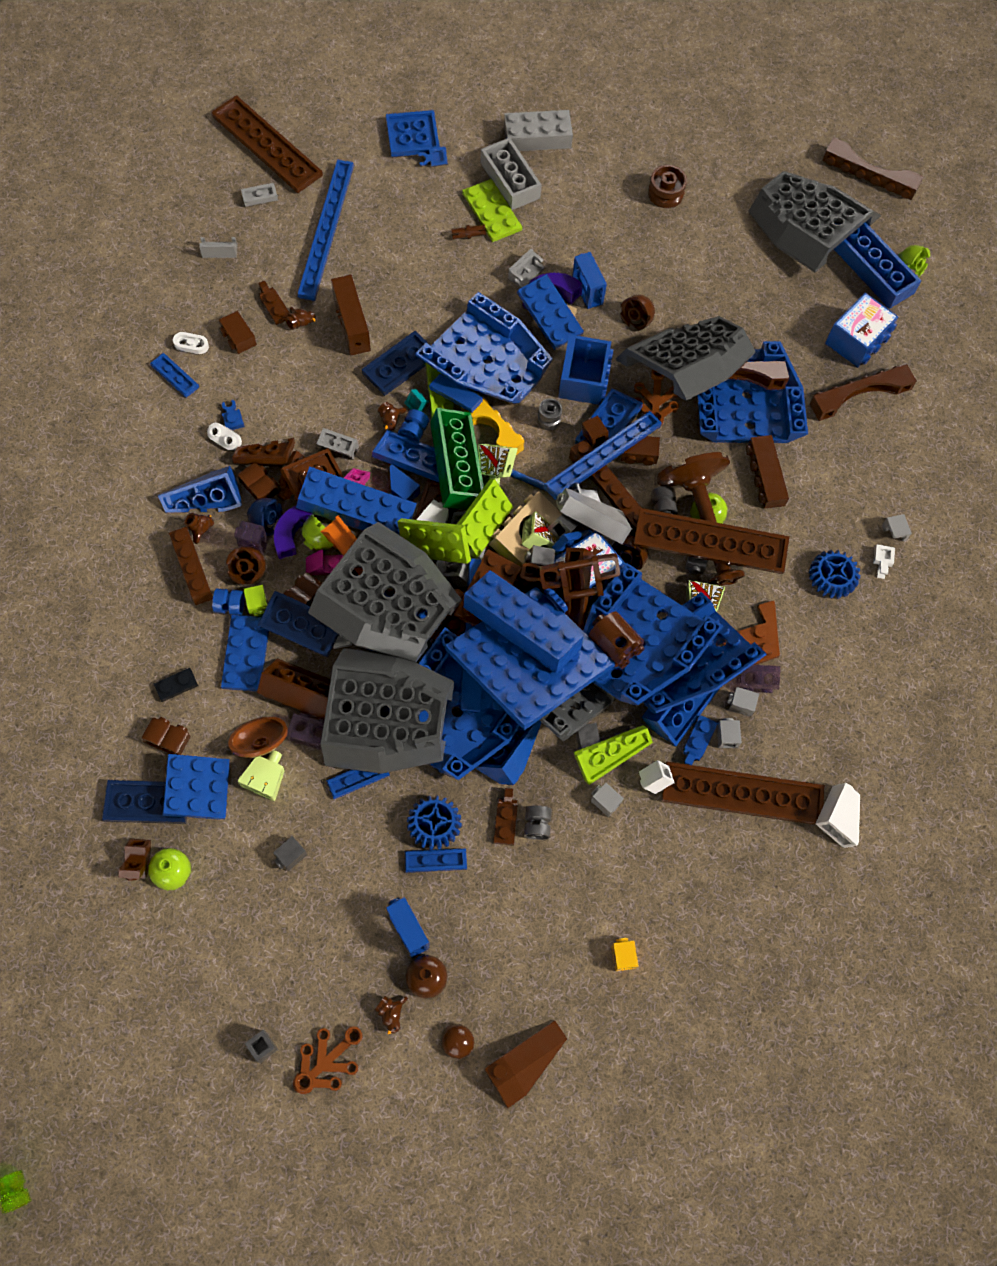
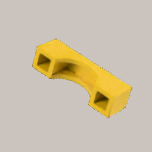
[461,393,524,455]

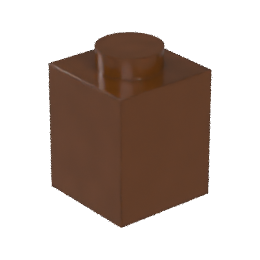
[582,416,609,449]

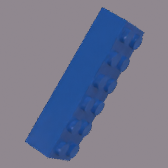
[834,222,921,309]
[296,466,417,536]
[463,570,584,674]

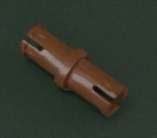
[451,224,486,240]

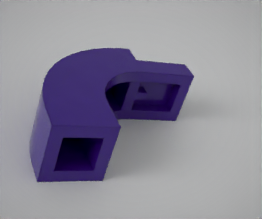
[522,273,583,310]
[274,506,325,559]

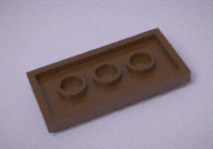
[454,549,522,626]

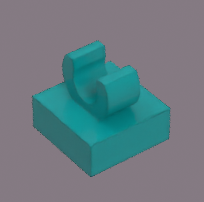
[404,389,429,411]

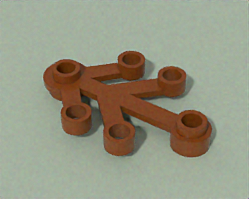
[634,369,679,426]
[293,1027,363,1094]

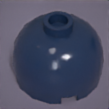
[247,498,283,536]

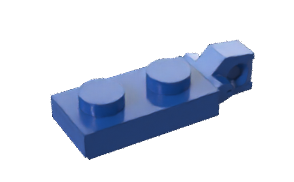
[683,715,718,765]

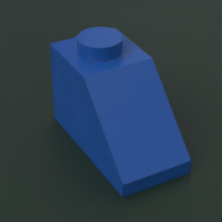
[390,464,420,502]

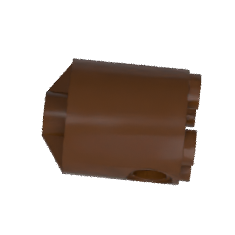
[588,611,645,669]

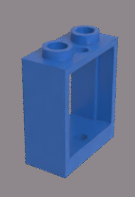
[572,252,607,309]
[386,897,430,959]

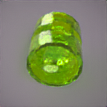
[0,1170,32,1215]

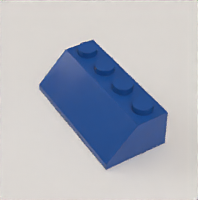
[641,666,720,747]

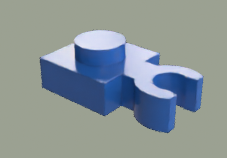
[418,146,448,167]
[222,400,244,430]

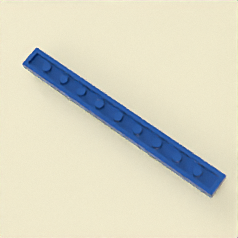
[298,159,354,301]

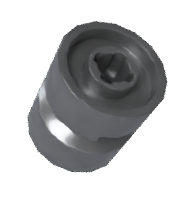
[538,398,562,431]
[651,486,678,515]
[524,806,552,840]

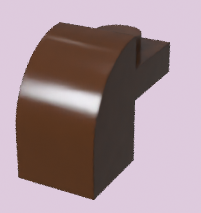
[119,839,151,881]

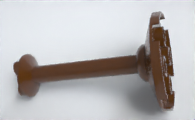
[656,452,745,586]

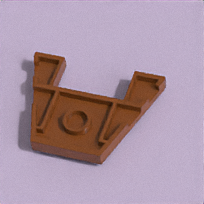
[723,600,780,666]

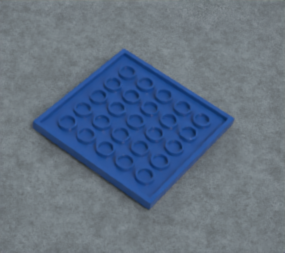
[445,586,615,730]

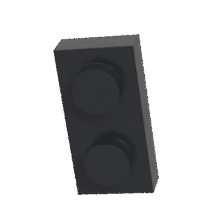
[154,668,198,702]

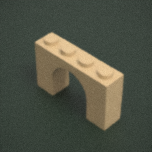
[489,491,562,574]

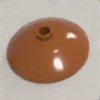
[228,717,288,758]

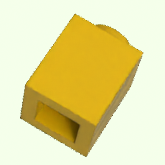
[611,938,638,971]

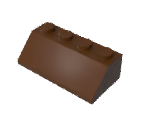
[257,658,331,720]

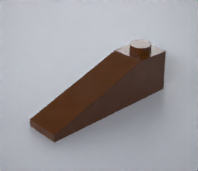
[484,1021,567,1108]

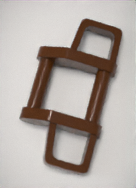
[539,553,620,602]

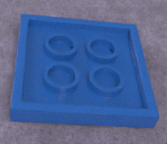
[386,110,440,157]
[162,754,230,820]

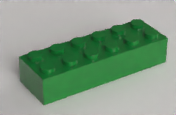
[430,408,484,510]

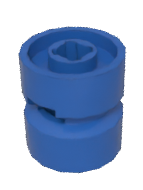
[398,409,429,441]
[212,588,245,615]

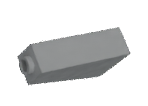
[556,488,632,544]

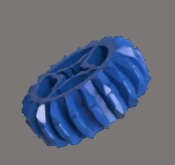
[809,549,861,599]
[407,795,462,850]

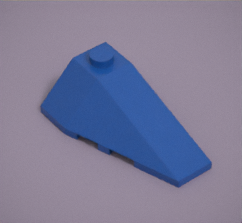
[158,466,242,513]
[476,720,542,785]

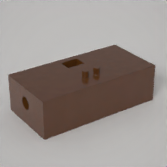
[331,275,371,356]

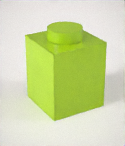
[244,585,268,617]

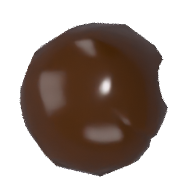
[441,1024,475,1059]

